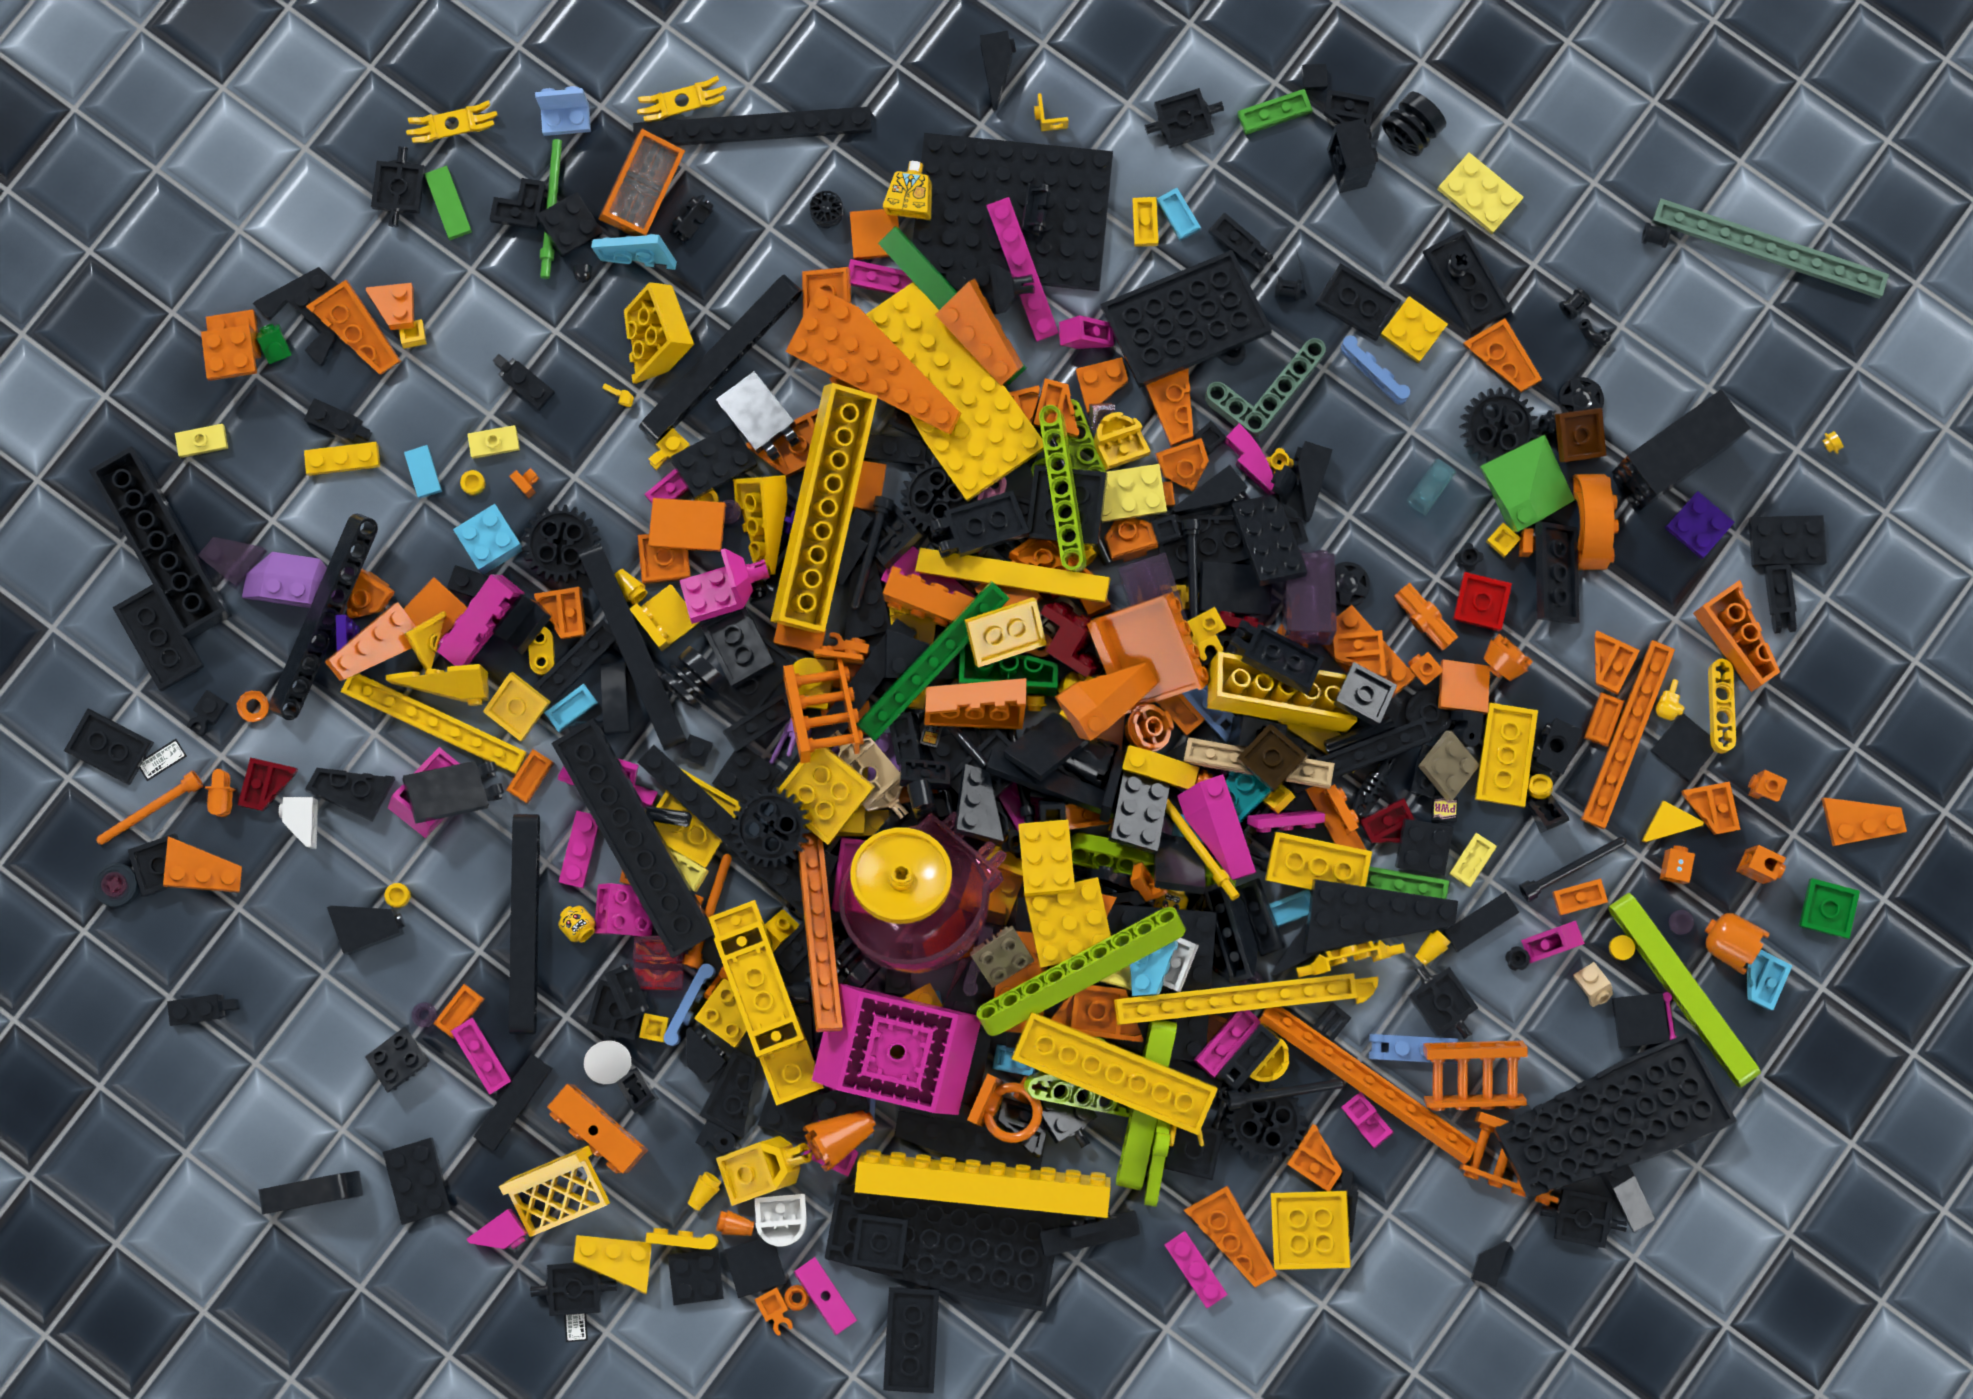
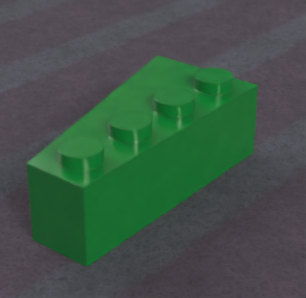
[959,641,1058,696]

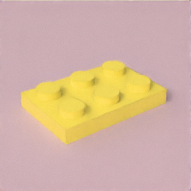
[1437,152,1524,234]
[1102,464,1167,523]

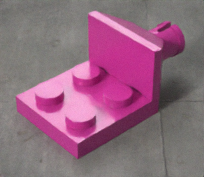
[679,549,770,624]

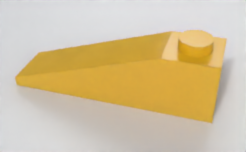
[386,664,489,706]

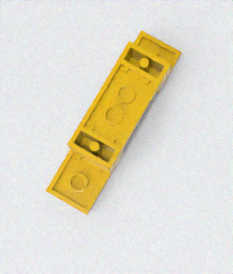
[708,900,824,1106]

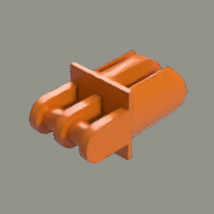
[205,769,236,817]

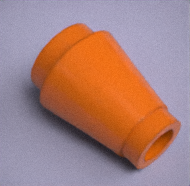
[716,1210,754,1236]

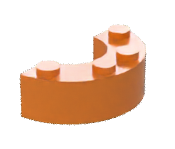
[1573,474,1619,570]

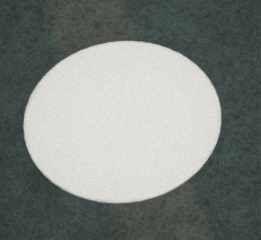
[584,1041,631,1084]

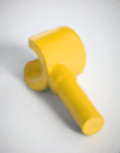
[603,383,634,407]

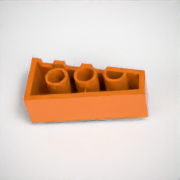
[1693,580,1780,692]

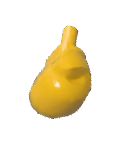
[1655,679,1685,721]

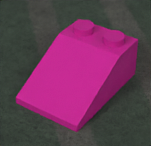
[388,747,460,838]

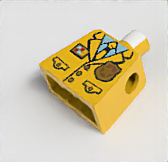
[883,161,932,220]

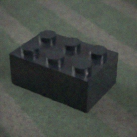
[1327,118,1378,193]

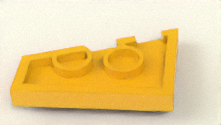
[573,1235,652,1295]

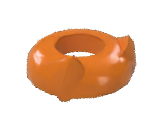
[236,691,269,722]

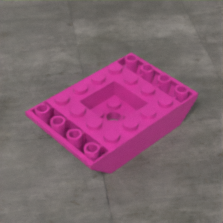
[812,983,981,1115]

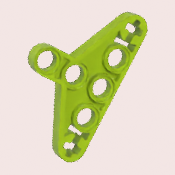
[1031,399,1106,478]
[1024,1036,1131,1117]
[1144,1119,1170,1207]

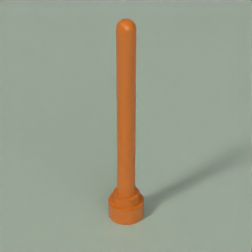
[96,770,203,845]
[682,854,732,969]

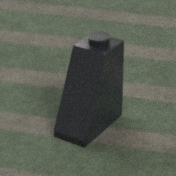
[327,906,405,955]

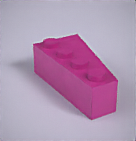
[437,574,525,666]

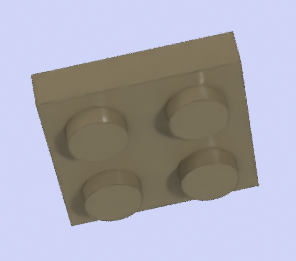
[1418,731,1480,801]

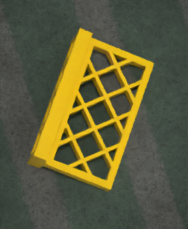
[499,1145,610,1237]

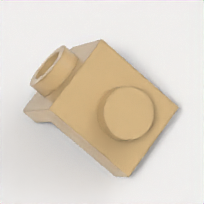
[1573,962,1613,1007]

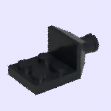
[946,264,1035,314]

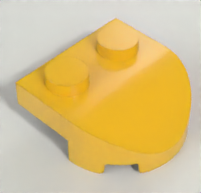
[1094,412,1151,470]
[793,658,836,710]
[1249,1022,1289,1082]

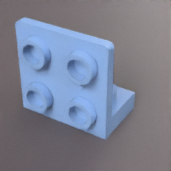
[535,86,591,136]

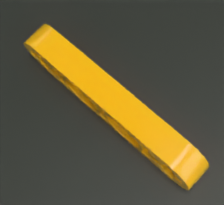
[1708,658,1736,754]

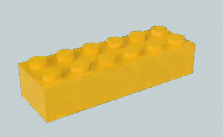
[1207,651,1357,733]

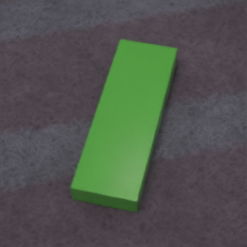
[1237,89,1313,135]
[425,166,472,240]

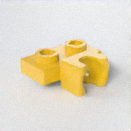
[1187,607,1226,662]

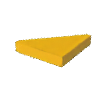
[404,611,446,671]
[1642,801,1704,843]

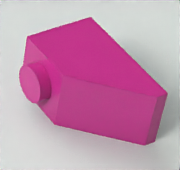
[1059,315,1114,349]
[1521,921,1585,963]
[466,1208,528,1250]

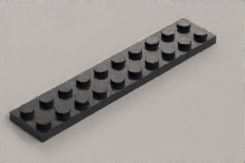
[551,718,714,958]

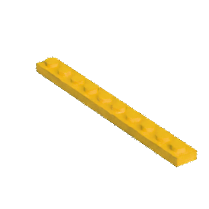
[1114,973,1357,1025]

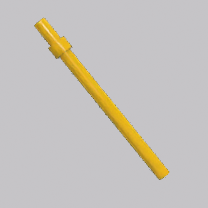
[1165,798,1240,901]

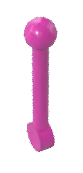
[1663,992,1677,1040]

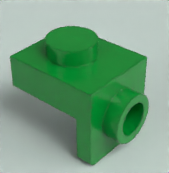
[257,324,292,364]

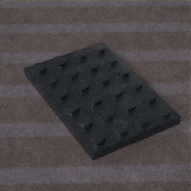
[1101,250,1272,388]

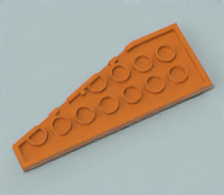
[785,287,962,435]

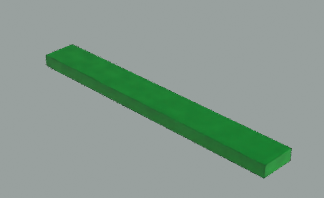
[878,226,1027,385]
[856,581,1010,742]

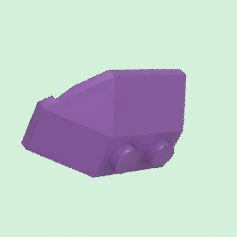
[242,552,335,608]

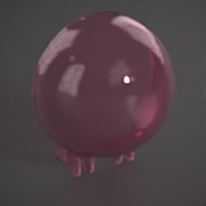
[839,812,1007,974]

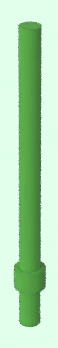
[540,139,562,279]

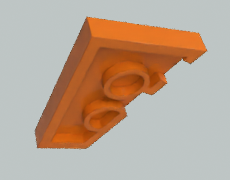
[1145,368,1193,447]

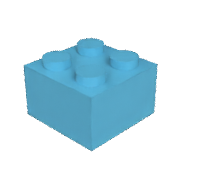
[453,504,523,574]

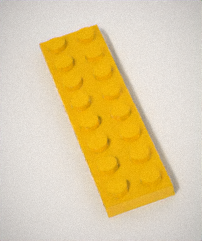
[1011,1012,1218,1135]

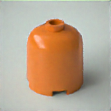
[1705,913,1770,975]

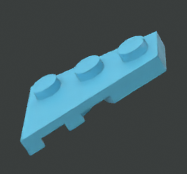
[591,234,677,270]

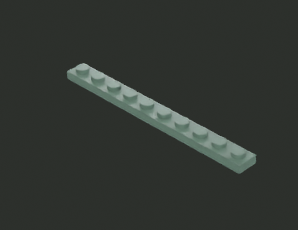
[1652,199,1889,299]

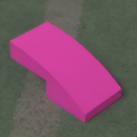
[1341,1092,1393,1149]

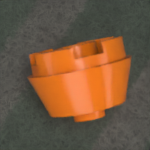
[1483,633,1533,681]
[1125,704,1174,752]

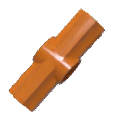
[1393,583,1458,651]

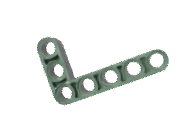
[1205,338,1326,438]

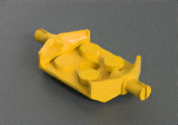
[1296,940,1405,978]

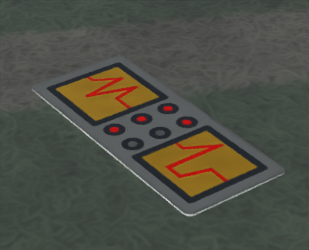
[919,725,943,747]

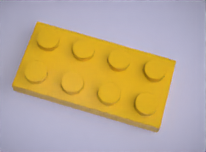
[1475,703,1538,807]
[1265,832,1372,890]

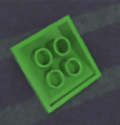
[1479,435,1575,532]

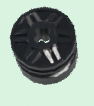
[1382,91,1447,157]
[660,646,726,711]
[834,933,886,988]

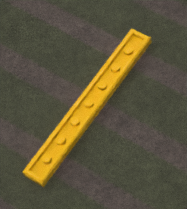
[915,548,1111,603]
[340,673,527,774]

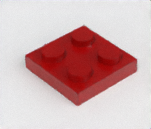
[1453,572,1512,631]

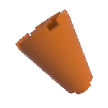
[803,1110,876,1172]

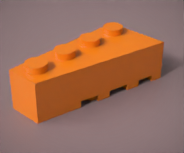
[935,279,1023,386]
[883,566,974,627]
[924,678,1026,730]

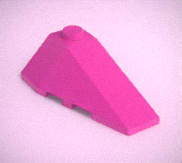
[1177,774,1256,881]

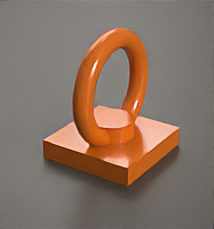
[967,1073,1043,1143]

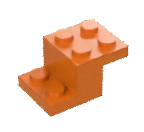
[201,310,261,381]

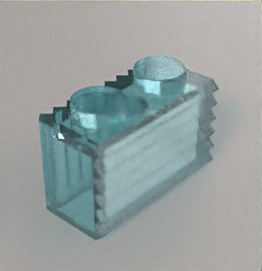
[1407,459,1457,515]

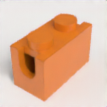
[1736,845,1786,884]

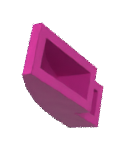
[1224,423,1275,495]

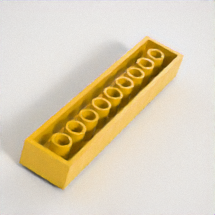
[770,383,878,633]
[855,1149,1111,1218]

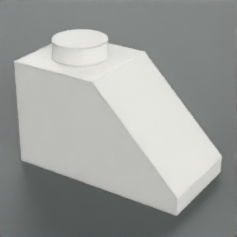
[279,797,318,849]

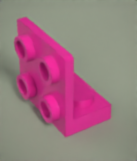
[594,883,652,937]

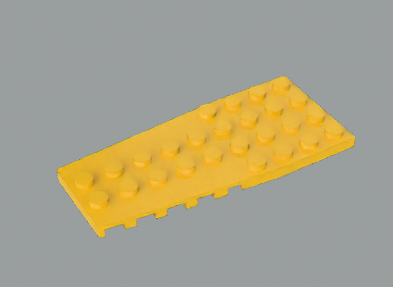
[866,282,1044,502]

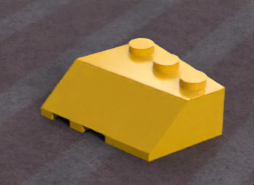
[624,282,694,384]

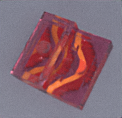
[633,936,684,990]

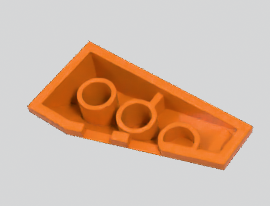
[1055,662,1158,741]

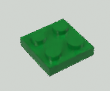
[1799,878,1860,939]

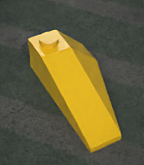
[733,475,788,575]

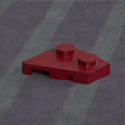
[238,757,298,811]
[1359,798,1415,843]

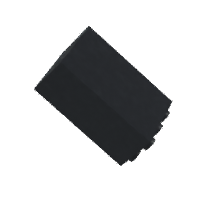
[1612,390,1751,511]

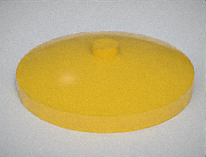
[850,828,952,924]

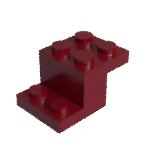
[1040,601,1103,677]

